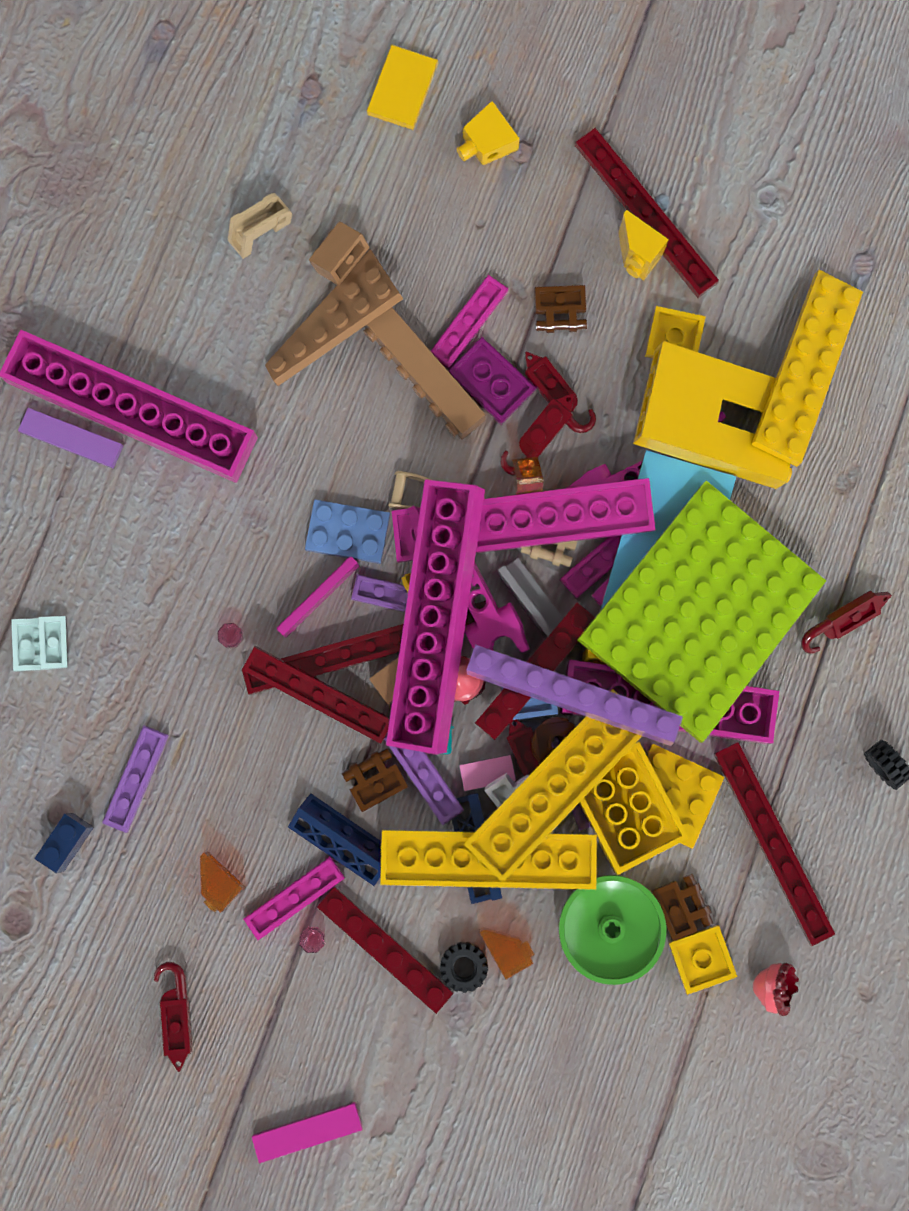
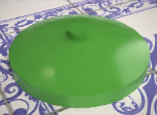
[559,875,666,985]

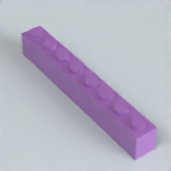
[466,645,683,746]

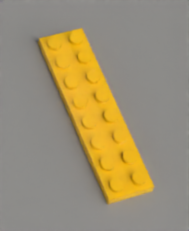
[751,270,863,467]
[463,689,642,883]
[380,830,597,889]

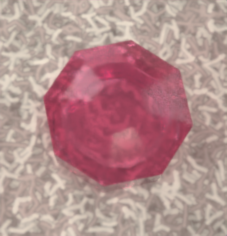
[217,623,244,649]
[300,927,325,953]

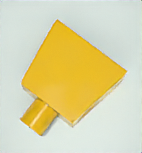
[456,101,520,165]

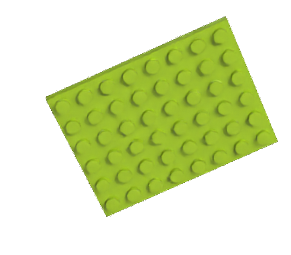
[577,480,826,743]

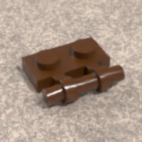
[534,285,587,333]
[341,748,408,812]
[651,874,713,941]

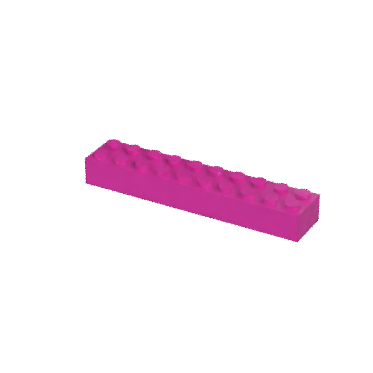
[0,330,258,483]
[386,479,485,754]

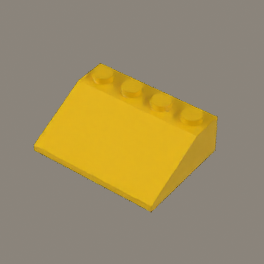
[579,742,689,875]

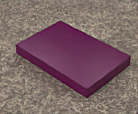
[448,337,537,425]

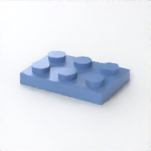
[305,499,390,564]

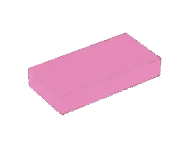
[459,755,516,791]

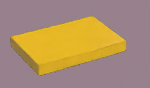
[367,45,438,130]

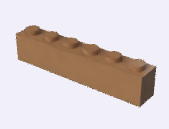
[363,307,486,440]

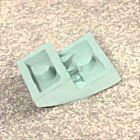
[11,616,67,672]

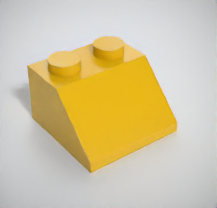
[618,210,668,281]

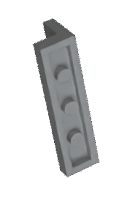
[497,558,563,639]

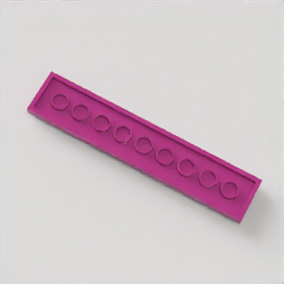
[392,478,655,563]

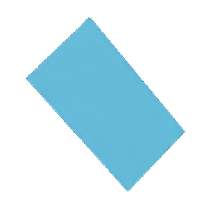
[600,450,736,611]

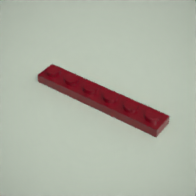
[475,602,595,740]
[242,646,390,744]
[317,887,454,1014]

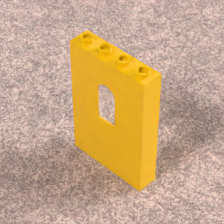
[633,341,792,489]

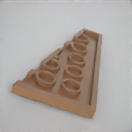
[265,249,403,386]

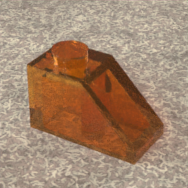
[512,457,544,495]
[200,852,246,913]
[479,927,535,980]

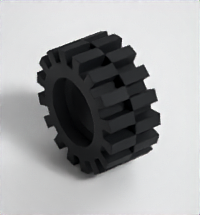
[864,739,909,790]
[440,942,488,993]

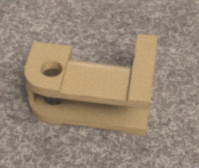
[228,193,292,259]

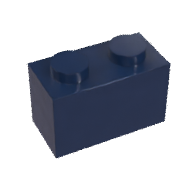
[34,813,94,873]

